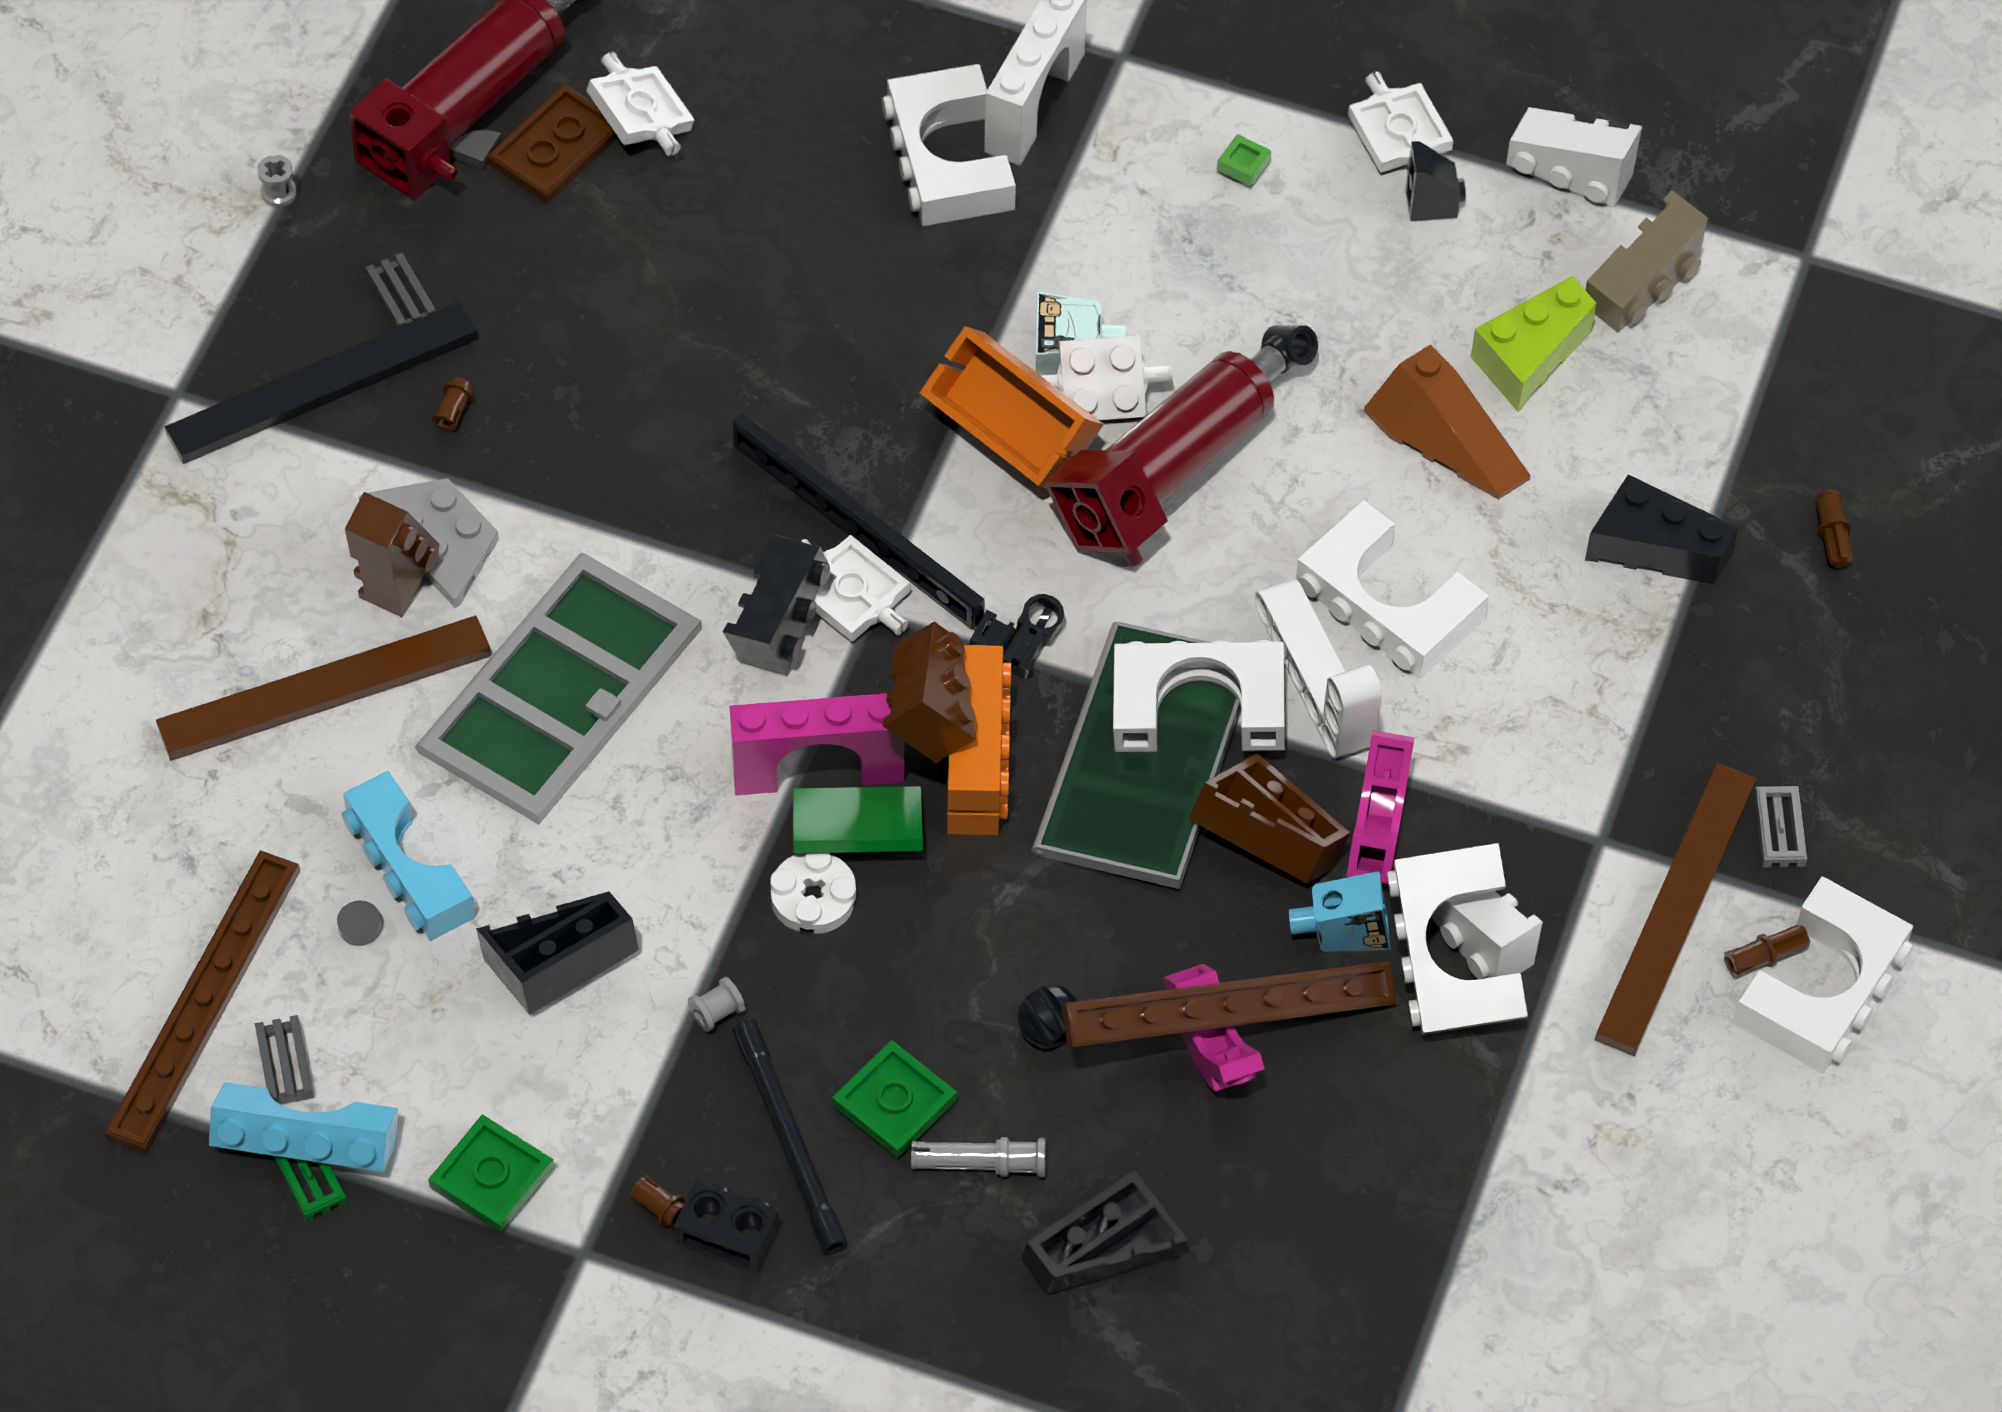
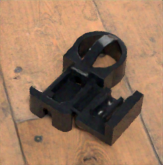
[969,594,1064,679]

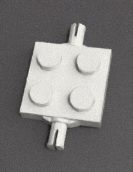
[586,52,694,156]
[1348,72,1453,173]
[1040,335,1172,420]
[802,535,910,642]

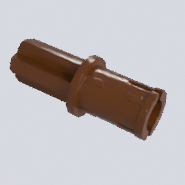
[1815,490,1853,569]
[1724,925,1810,978]

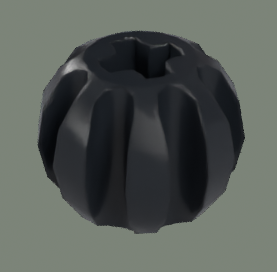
[1017,984,1078,1049]

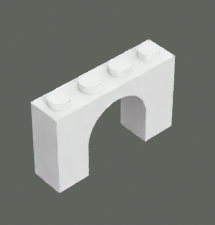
[985,0,1087,165]
[882,64,1016,226]
[1296,500,1489,679]
[1113,640,1285,752]
[1387,843,1528,1035]
[1733,876,1914,1074]

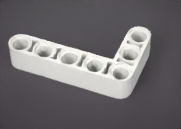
[1255,579,1382,759]

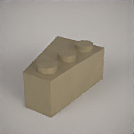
[1585,190,1708,332]

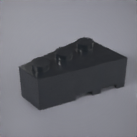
[723,535,830,675]

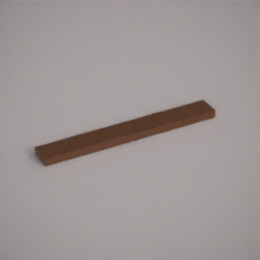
[156,615,491,761]
[1595,763,1757,1056]
[105,850,300,1155]
[1061,961,1397,1049]

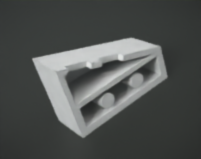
[1506,107,1642,208]
[1431,891,1543,979]

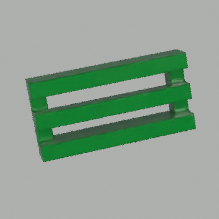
[272,1155,347,1222]

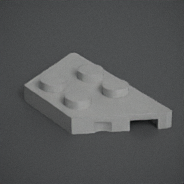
[359,478,498,608]

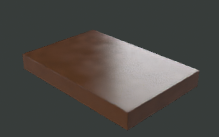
[487,84,618,204]

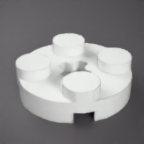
[771,853,856,934]

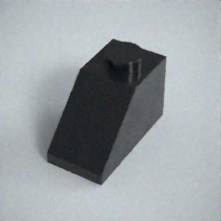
[1405,141,1466,222]

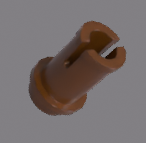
[432,377,474,431]
[630,1176,685,1228]

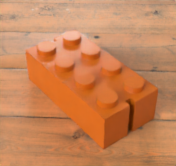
[919,326,1104,488]
[947,645,1011,835]

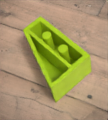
[1471,276,1596,412]

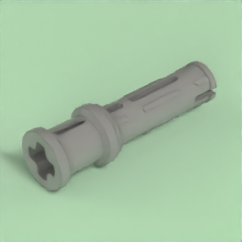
[911,1137,1046,1178]

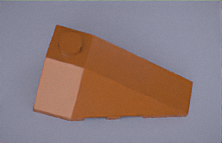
[1364,344,1531,500]

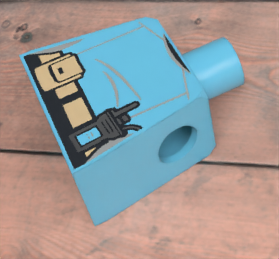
[1289,872,1391,952]

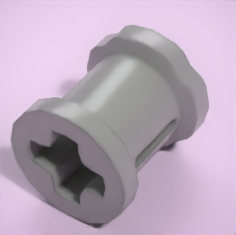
[258,155,297,207]
[688,977,745,1032]

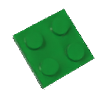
[832,1040,957,1158]
[428,1114,554,1233]

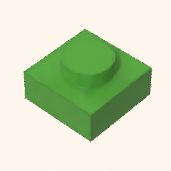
[1217,134,1271,186]

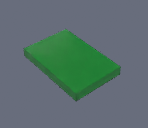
[793,786,923,853]

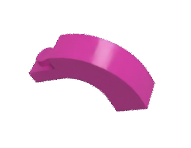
[1346,730,1415,883]
[1163,964,1264,1091]

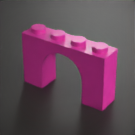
[729,693,904,796]

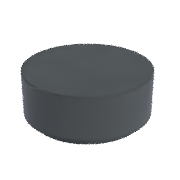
[337,900,382,946]

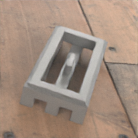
[1754,786,1807,867]

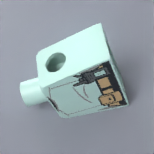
[1035,292,1126,375]

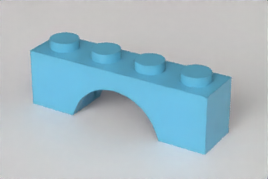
[341,770,475,941]
[209,1082,398,1172]

